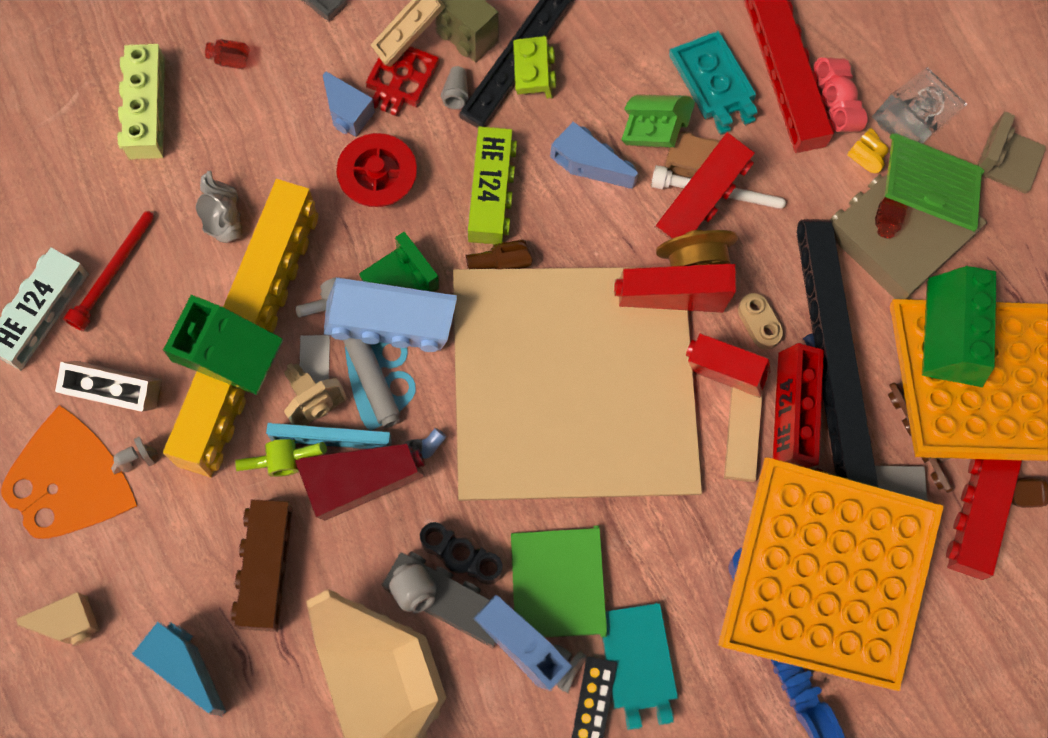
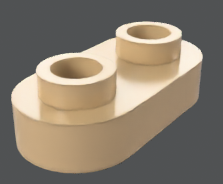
[738,293,783,349]

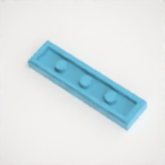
[266,423,392,449]

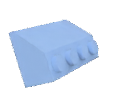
[324,277,457,352]

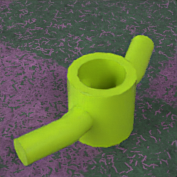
[235,439,327,477]

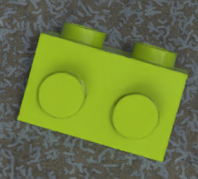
[514,36,557,99]

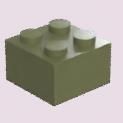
[436,0,498,62]

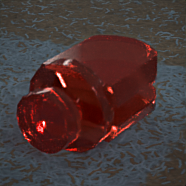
[205,39,250,69]
[875,197,909,239]

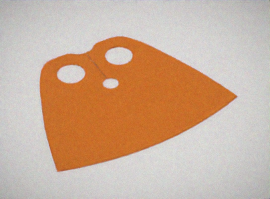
[1,405,137,539]

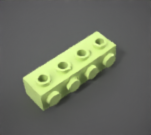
[117,44,165,159]

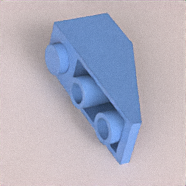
[550,122,639,189]
[473,595,572,691]

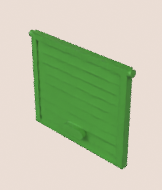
[885,133,984,231]
[511,525,607,638]

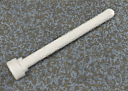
[651,165,786,209]

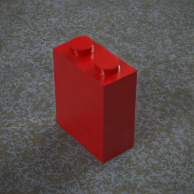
[686,333,771,398]

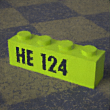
[468,126,517,244]

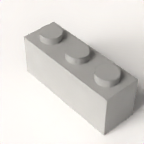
[55,361,162,412]

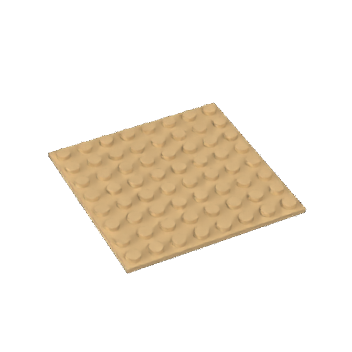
[453,267,702,501]

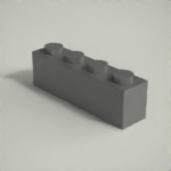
[382,551,507,649]

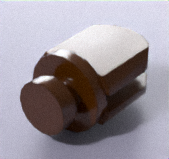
[1011,478,1048,508]

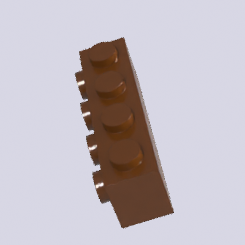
[231,499,293,632]

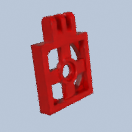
[366,46,439,116]

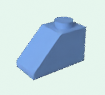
[323,71,375,137]

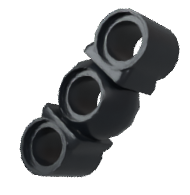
[420,522,503,585]

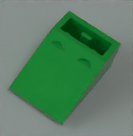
[163,295,283,395]

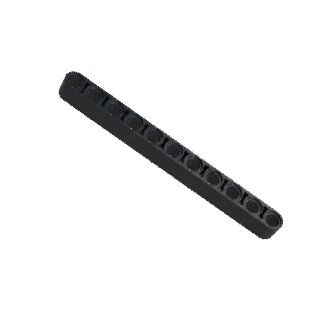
[797,219,879,488]

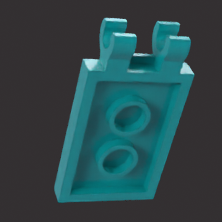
[669,31,758,135]
[602,603,678,730]

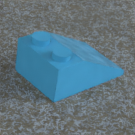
[132,622,226,717]

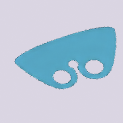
[345,342,416,431]

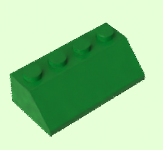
[922,266,996,387]

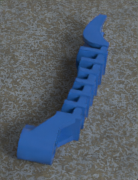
[728,548,845,738]

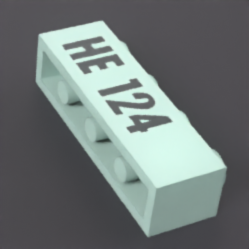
[0,247,89,371]

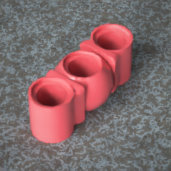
[813,57,868,132]

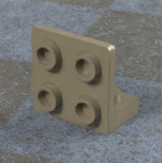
[977,111,1046,194]

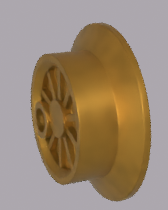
[656,230,738,266]

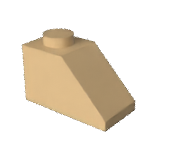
[16,592,100,646]

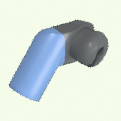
[403,428,447,459]

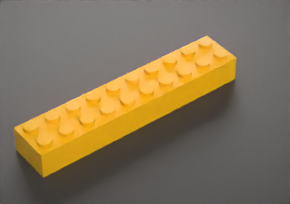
[163,179,319,478]

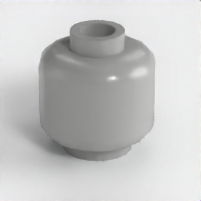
[389,564,437,613]

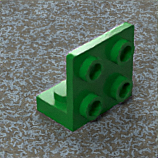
[359,231,439,292]

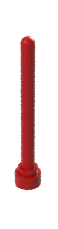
[63,211,154,332]

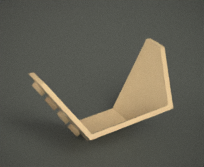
[306,590,446,738]

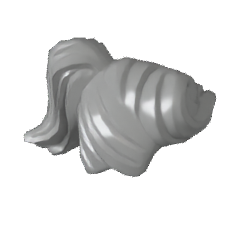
[196,171,242,243]

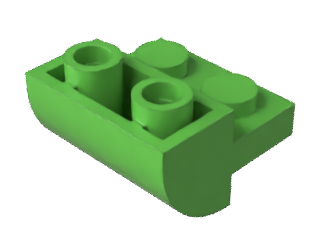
[621,95,695,147]

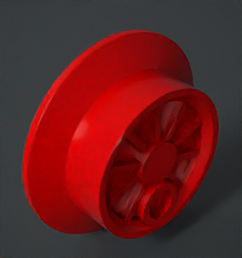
[336,133,417,207]

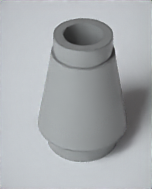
[441,66,468,109]

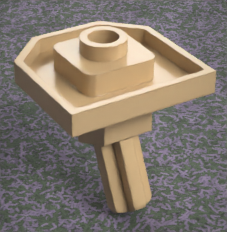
[284,363,347,426]

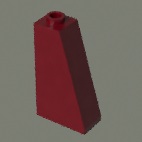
[295,444,426,521]

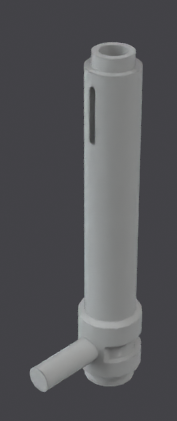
[296,277,401,428]

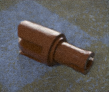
[466,239,532,269]

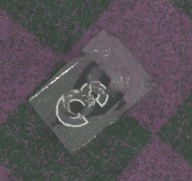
[872,67,967,144]

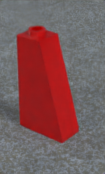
[614,264,736,313]

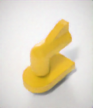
[847,128,889,173]

